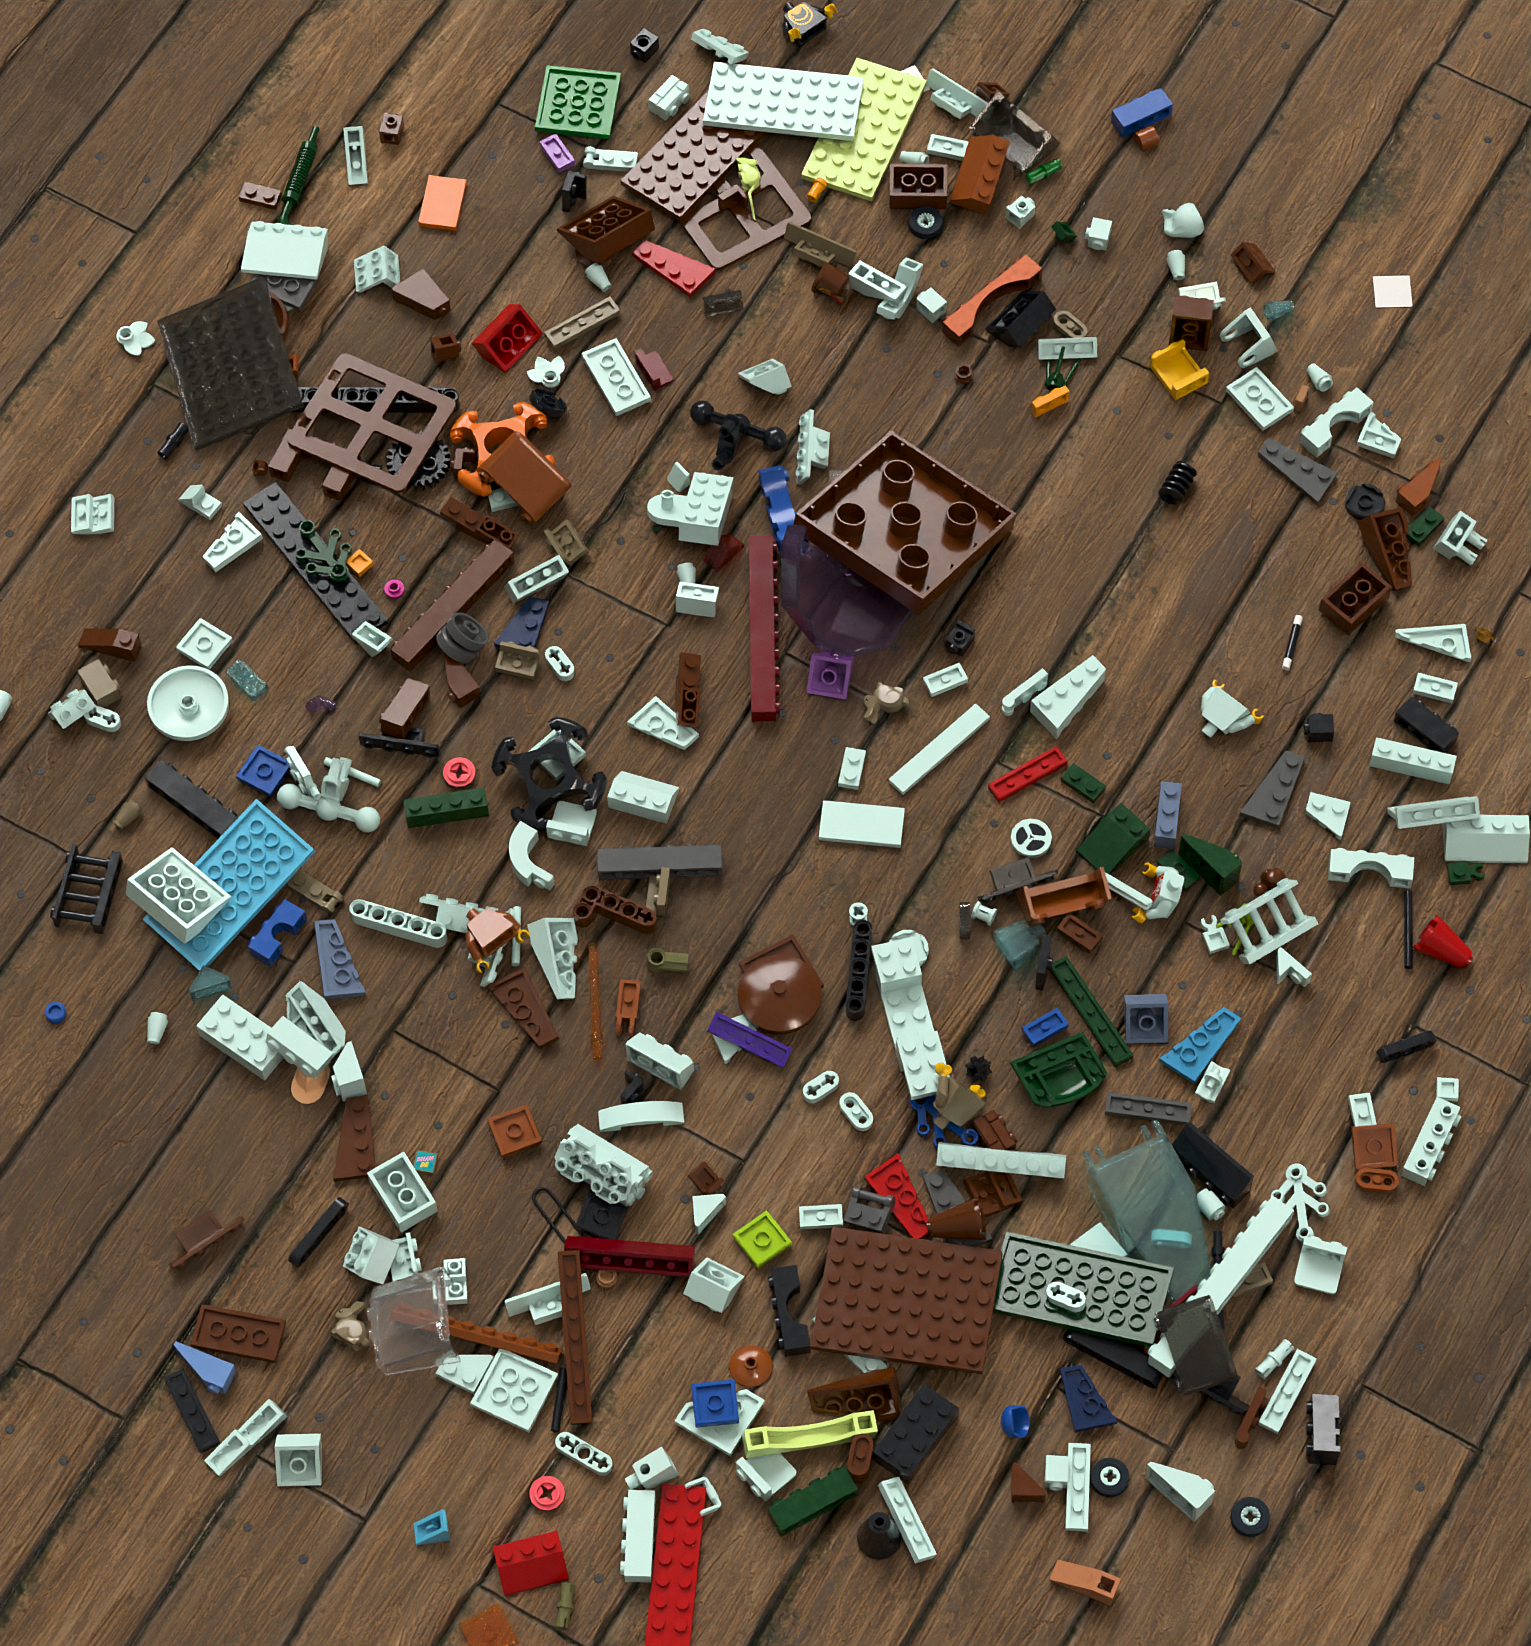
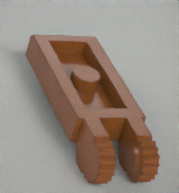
[616,979,641,1037]

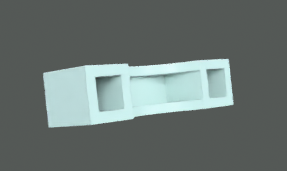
[1300,387,1374,458]
[1328,848,1414,888]

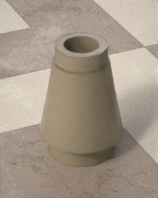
[113,799,142,830]

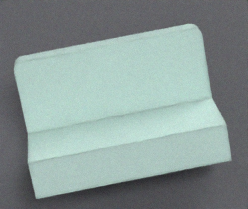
[676,582,719,618]

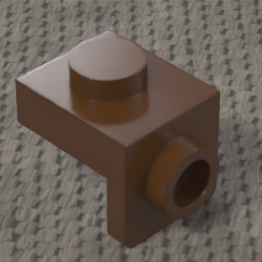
[718,184,749,211]
[451,448,477,479]
[688,1162,724,1195]

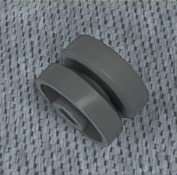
[436,613,489,664]

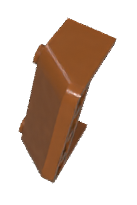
[1016,867,1112,925]

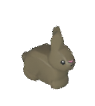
[863,682,910,725]
[330,1301,371,1352]

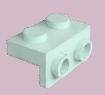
[47,689,95,729]
[390,1232,422,1284]

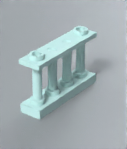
[1220,878,1318,964]

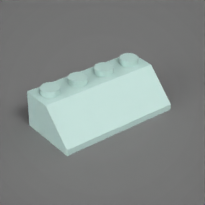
[1443,815,1530,863]

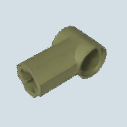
[647,948,688,974]

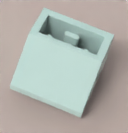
[343,1226,399,1284]

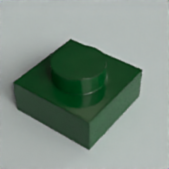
[1051,221,1077,242]

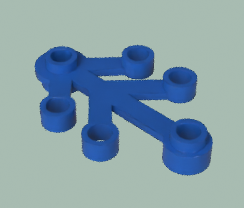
[910,1096,978,1149]

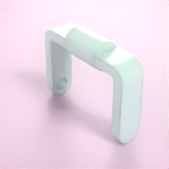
[684,1477,721,1516]

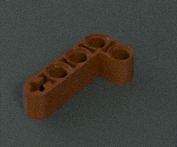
[573,885,657,934]

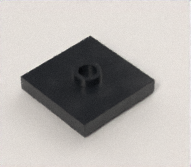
[1035,935,1053,991]
[574,1189,629,1240]

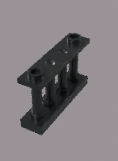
[50,844,123,934]

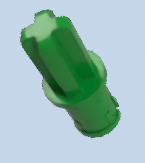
[1025,158,1062,183]

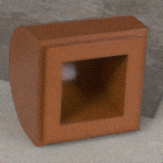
[1133,126,1159,152]

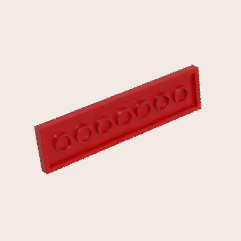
[645,1483,706,1646]

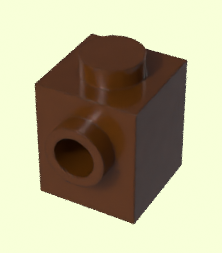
[379,113,404,145]

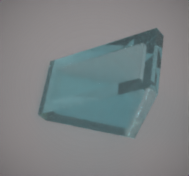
[189,965,233,1001]

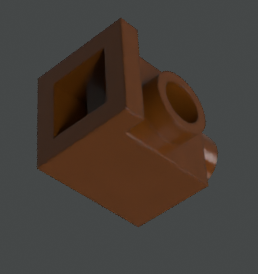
[430,333,461,364]

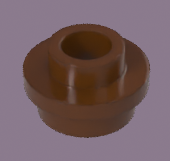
[954,364,973,384]

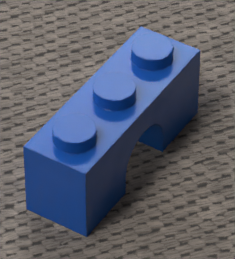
[248,899,307,967]

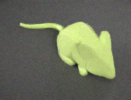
[736,158,761,221]

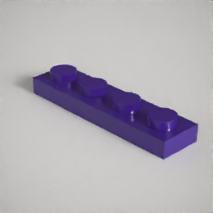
[707,1012,792,1068]

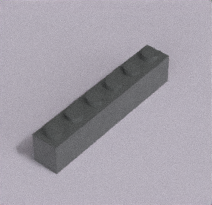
[597,843,722,880]

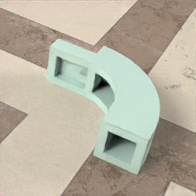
[876,257,923,320]
[509,821,555,891]

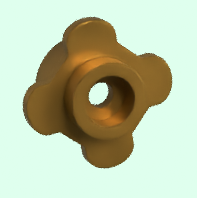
[1475,627,1495,644]

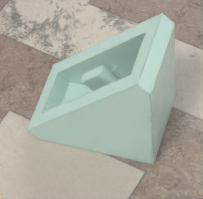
[351,621,393,657]
[692,1194,726,1235]

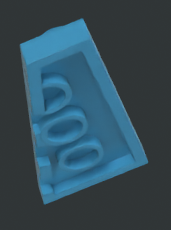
[1159,1007,1241,1084]

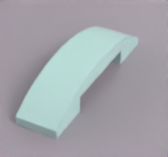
[598,1101,684,1132]

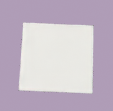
[1373,276,1412,307]

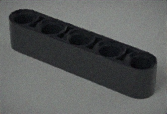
[846,920,872,1021]
[1062,1329,1164,1389]

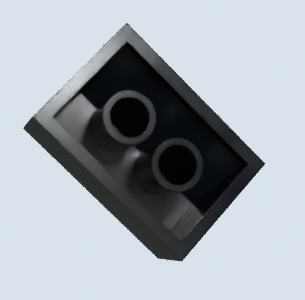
[985,291,1056,347]

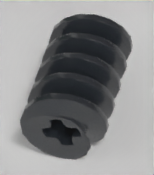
[1158,461,1197,504]

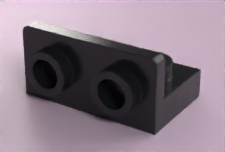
[562,171,587,212]

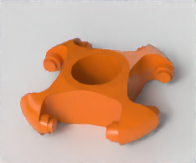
[449,401,556,497]

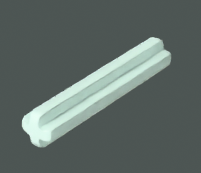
[1105,873,1153,910]

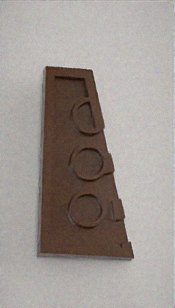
[488,967,559,1049]
[333,1095,375,1182]

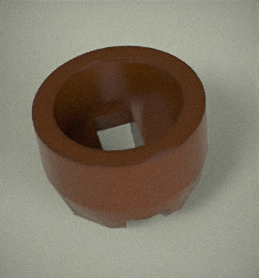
[252,460,269,476]

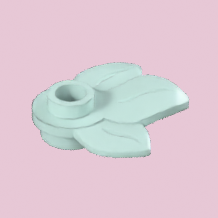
[116,321,155,356]
[527,356,565,388]

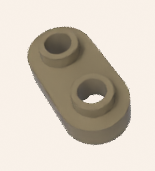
[1053,311,1087,338]

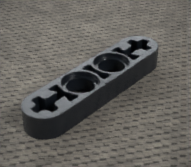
[288,1197,349,1268]

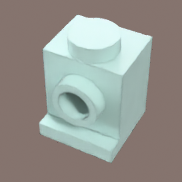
[1005,196,1036,229]

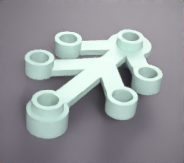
[1271,1163,1330,1244]

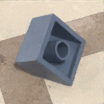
[1124,994,1168,1043]

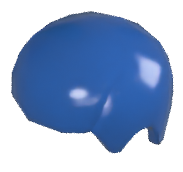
[1000,1405,1030,1438]

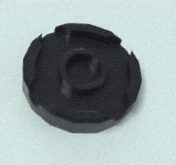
[529,388,567,418]
[1345,484,1385,520]

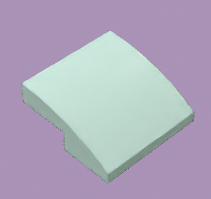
[71,494,115,534]

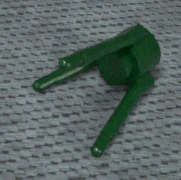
[1045,346,1081,391]

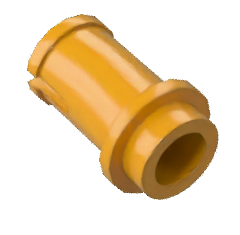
[806,177,827,203]

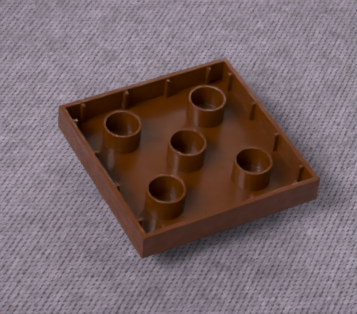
[792,431,1017,615]

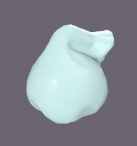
[1162,203,1205,238]

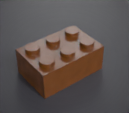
[889,164,948,209]
[1169,295,1214,351]
[1319,562,1392,635]

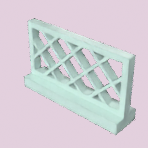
[1387,796,1480,829]

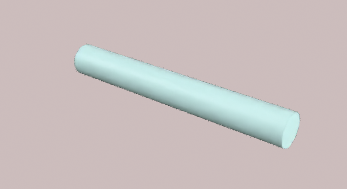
[323,757,381,787]
[512,906,521,966]

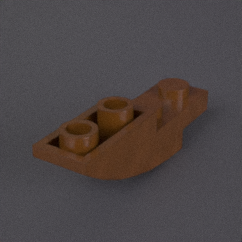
[440,497,519,550]
[675,652,701,728]

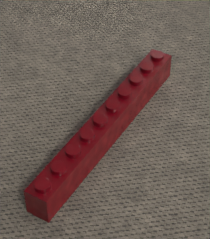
[749,535,780,722]

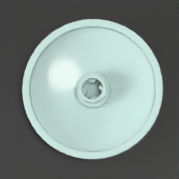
[147,666,229,741]

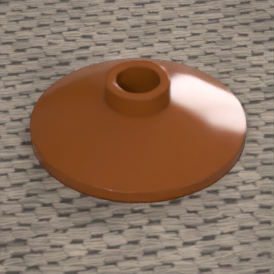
[729,1345,773,1387]

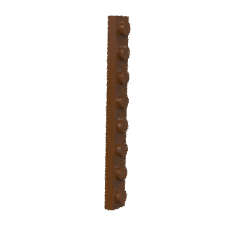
[558,1250,592,1425]

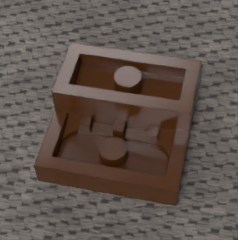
[963,1171,1023,1217]

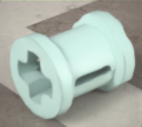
[971,901,997,926]
[849,902,868,927]

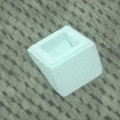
[667,462,690,492]

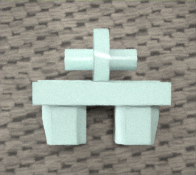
[1195,1061,1230,1104]

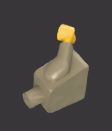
[933,1063,986,1129]

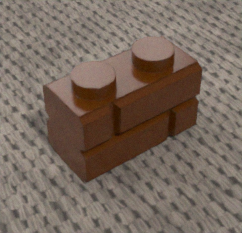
[972,1110,1017,1151]

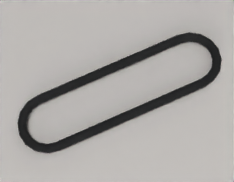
[532,1187,583,1244]

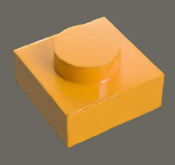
[346,549,374,577]

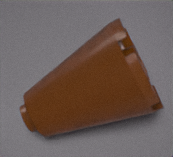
[926,1197,987,1240]

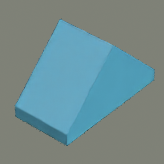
[413,1510,450,1545]

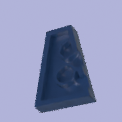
[494,597,549,648]
[1060,1364,1118,1433]

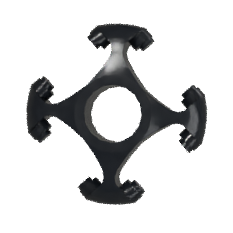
[491,716,607,832]

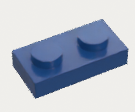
[1022,1008,1069,1047]

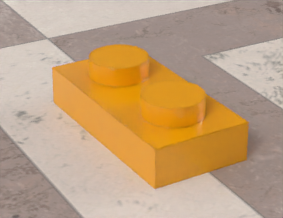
[1031,385,1070,418]

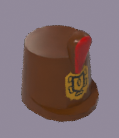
[811,262,849,305]

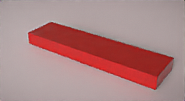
[988,746,1068,803]

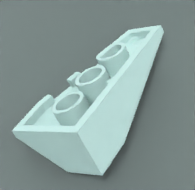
[528,918,578,999]

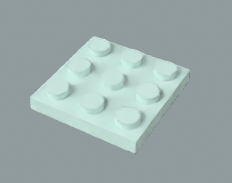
[470,1348,559,1433]

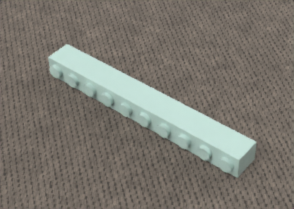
[1147,1196,1294,1377]

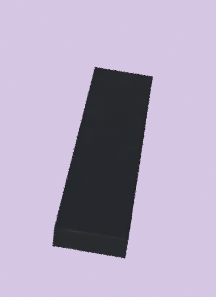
[164,1368,221,1453]

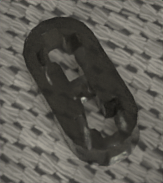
[959,902,970,939]

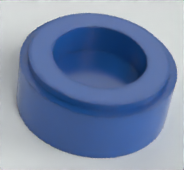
[45,1002,67,1024]

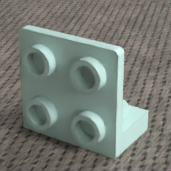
[354,246,400,293]

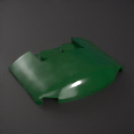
[1010,1032,1108,1107]

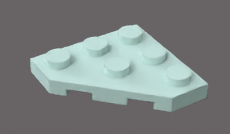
[674,1389,765,1456]

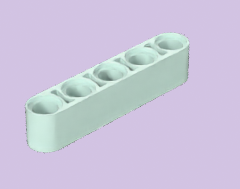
[349,899,448,948]

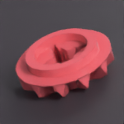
[443,757,476,789]
[529,1476,565,1512]

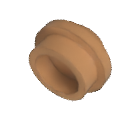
[596,1270,618,1288]

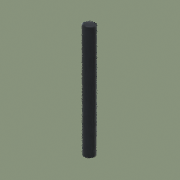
[1404,890,1413,969]

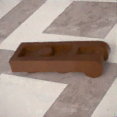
[1235,1386,1268,1449]

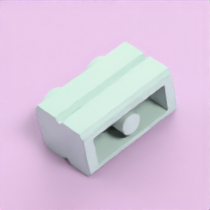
[648,75,690,120]

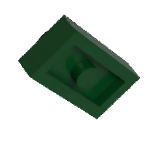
[1407,506,1445,547]
[1061,763,1106,803]

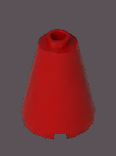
[1413,915,1473,969]

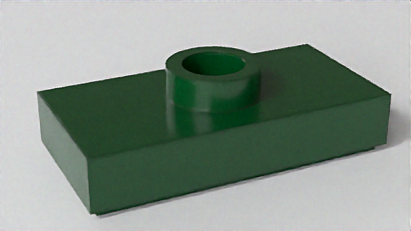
[1157,849,1201,891]

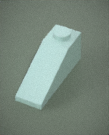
[343,126,368,185]
[848,261,907,302]

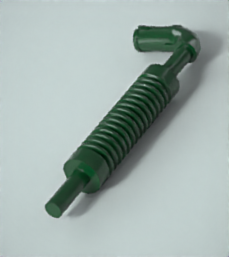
[277,126,320,225]

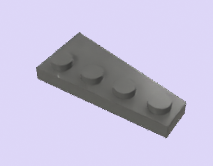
[1258,437,1337,506]
[1239,750,1305,829]

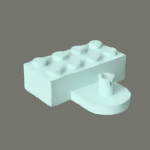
[647,472,733,546]

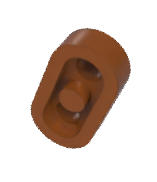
[1355,1168,1399,1193]

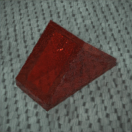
[703,533,745,572]

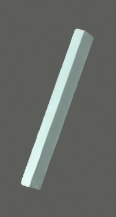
[889,703,990,795]

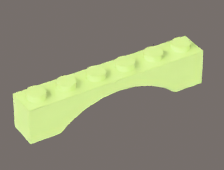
[742,1410,878,1458]

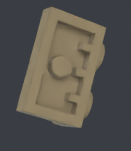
[646,867,671,916]

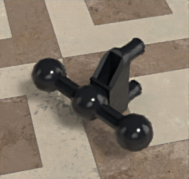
[690,400,787,471]

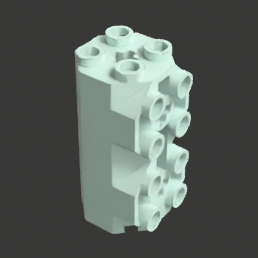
[555,1124,653,1207]

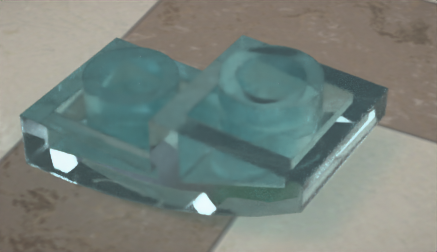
[225,659,269,701]

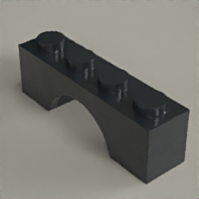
[768,1265,811,1357]

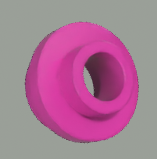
[384,580,404,599]

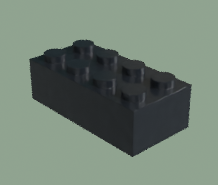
[872,1384,959,1484]

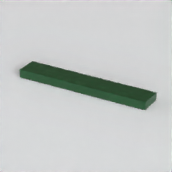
[1050,956,1133,1068]

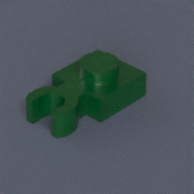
[1447,862,1485,885]

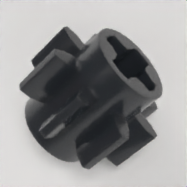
[965,1055,992,1082]

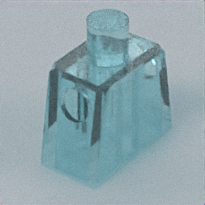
[993,920,1046,970]

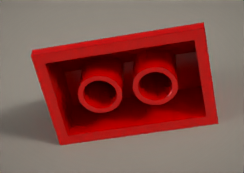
[471,304,543,372]
[493,1530,569,1596]

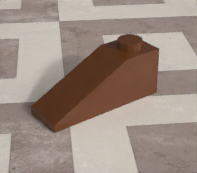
[78,629,142,662]
[444,652,481,708]

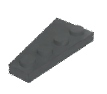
[923,1169,992,1247]

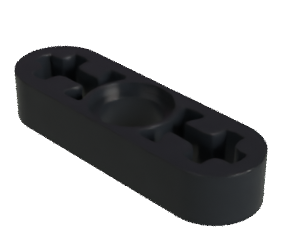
[1376,1031,1437,1063]

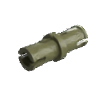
[554,1582,576,1630]

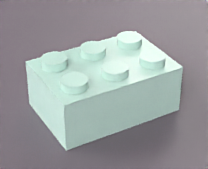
[367,1152,438,1233]

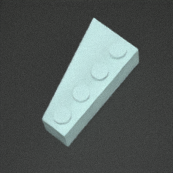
[1030,655,1106,739]

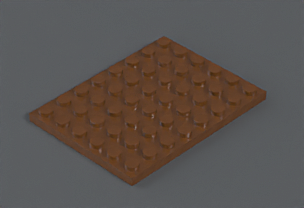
[810,1227,1003,1375]

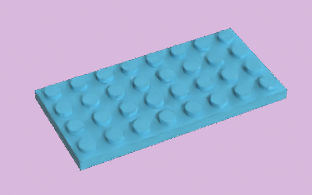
[143,799,316,973]

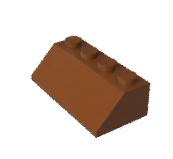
[949,135,1010,215]

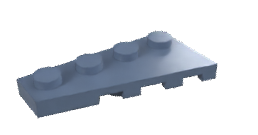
[314,919,366,999]

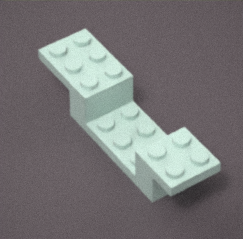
[871,937,950,1100]

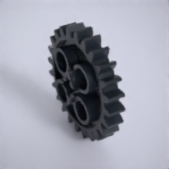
[386,431,451,491]

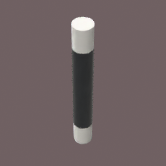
[1282,615,1303,671]

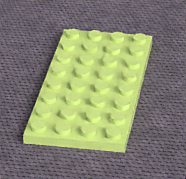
[801,58,927,202]

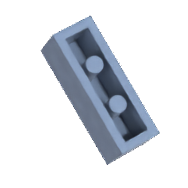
[1154,781,1182,849]

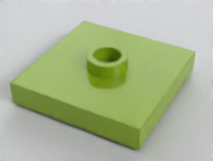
[732,1210,792,1269]

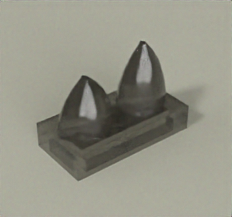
[702,289,744,317]

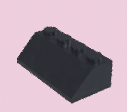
[1169,1121,1254,1209]

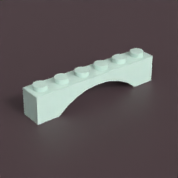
[936,1142,1066,1178]

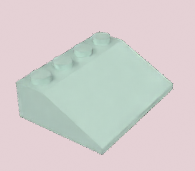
[241,221,328,280]
[126,847,231,944]

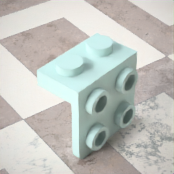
[1178,282,1226,310]
[546,801,597,846]
[1294,1236,1347,1295]
[736,1453,796,1502]

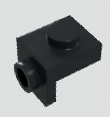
[620,1070,644,1104]

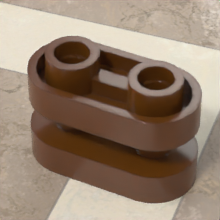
[847,1433,873,1483]

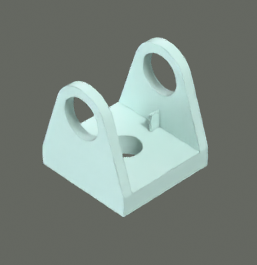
[1220,307,1278,368]

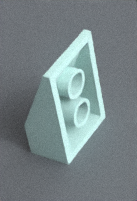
[1145,1462,1215,1522]

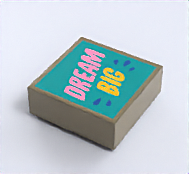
[413,1150,438,1176]

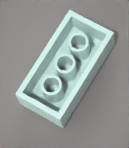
[196,995,284,1081]

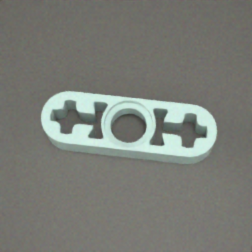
[555,1432,613,1476]

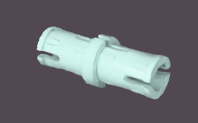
[1255,1339,1294,1379]

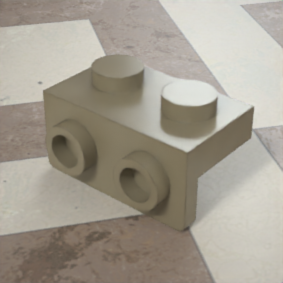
[544,519,589,566]
[495,641,541,680]

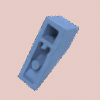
[174,1341,237,1395]

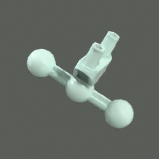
[277,757,380,833]

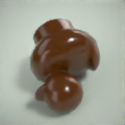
[1253,868,1285,897]

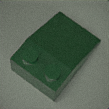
[1076,803,1150,875]
[1178,834,1242,896]

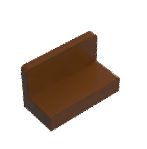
[1231,242,1276,284]

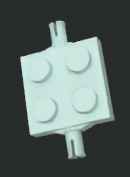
[284,746,321,800]

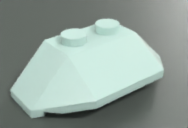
[286,981,346,1059]

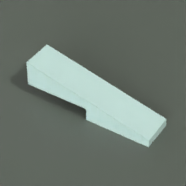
[204,1399,288,1476]

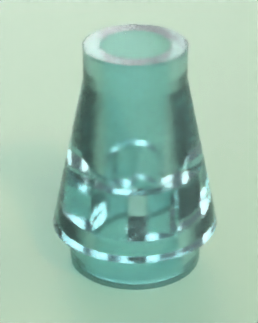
[1264,300,1294,320]

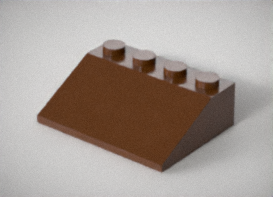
[557,196,655,263]

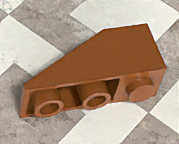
[1396,457,1442,517]

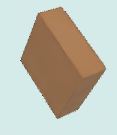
[1294,384,1309,412]

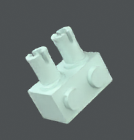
[1433,511,1487,566]

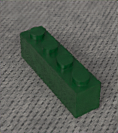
[404,787,489,828]
[768,1467,858,1537]

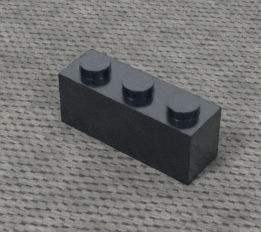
[1394,696,1459,753]

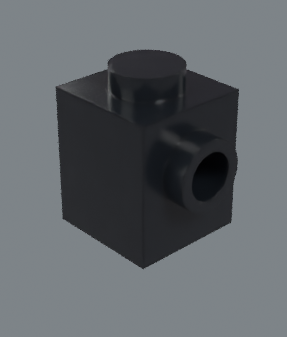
[1303,713,1334,742]

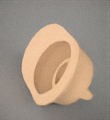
[291,1065,330,1104]

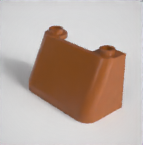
[476,431,571,526]

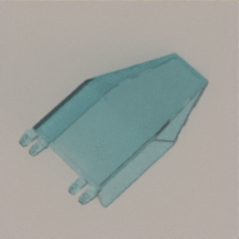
[1083,1120,1211,1302]

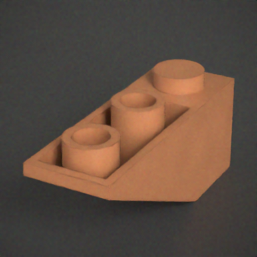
[1049,1560,1121,1606]

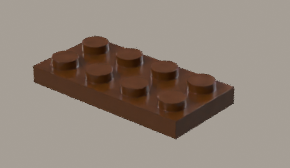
[191,1304,286,1363]

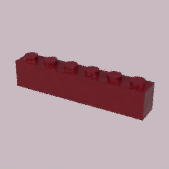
[564,1236,695,1277]

